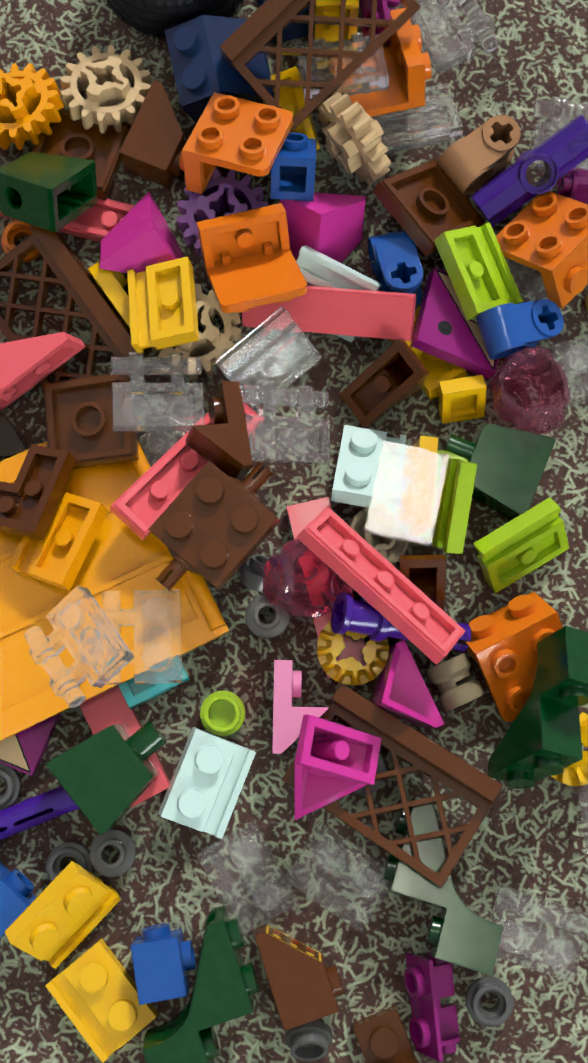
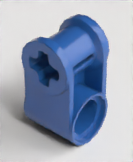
[367,230,423,310]
[476,299,564,360]

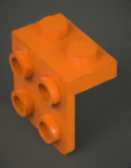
[328,8,432,117]
[179,92,293,194]
[496,191,588,309]
[196,203,308,313]
[460,591,563,722]

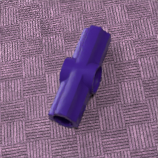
[471,115,588,227]

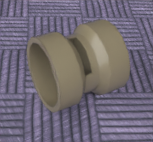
[425,652,485,712]

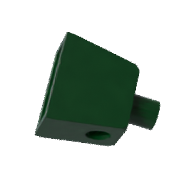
[0,152,98,232]
[444,424,556,520]
[45,721,166,835]

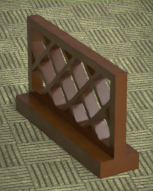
[219,0,421,133]
[0,225,154,389]
[282,683,503,888]

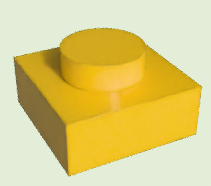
[438,375,487,424]

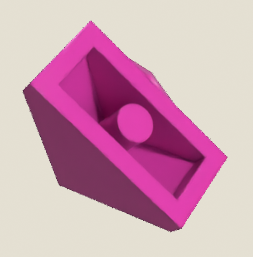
[99,191,185,273]
[280,193,366,263]
[370,640,444,729]
[294,715,382,821]

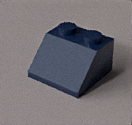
[165,15,275,124]

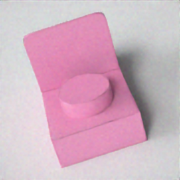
[272,660,329,754]

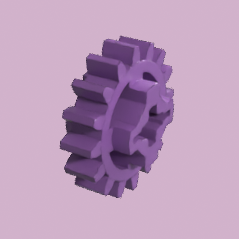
[177,169,268,257]

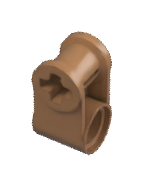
[437,115,521,196]

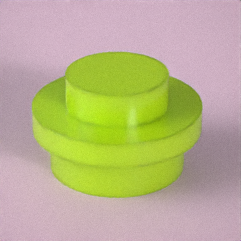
[200,691,246,736]

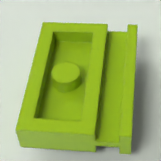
[434,222,523,321]
[419,450,478,554]
[473,497,570,594]

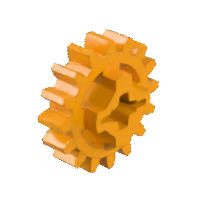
[0,63,64,150]

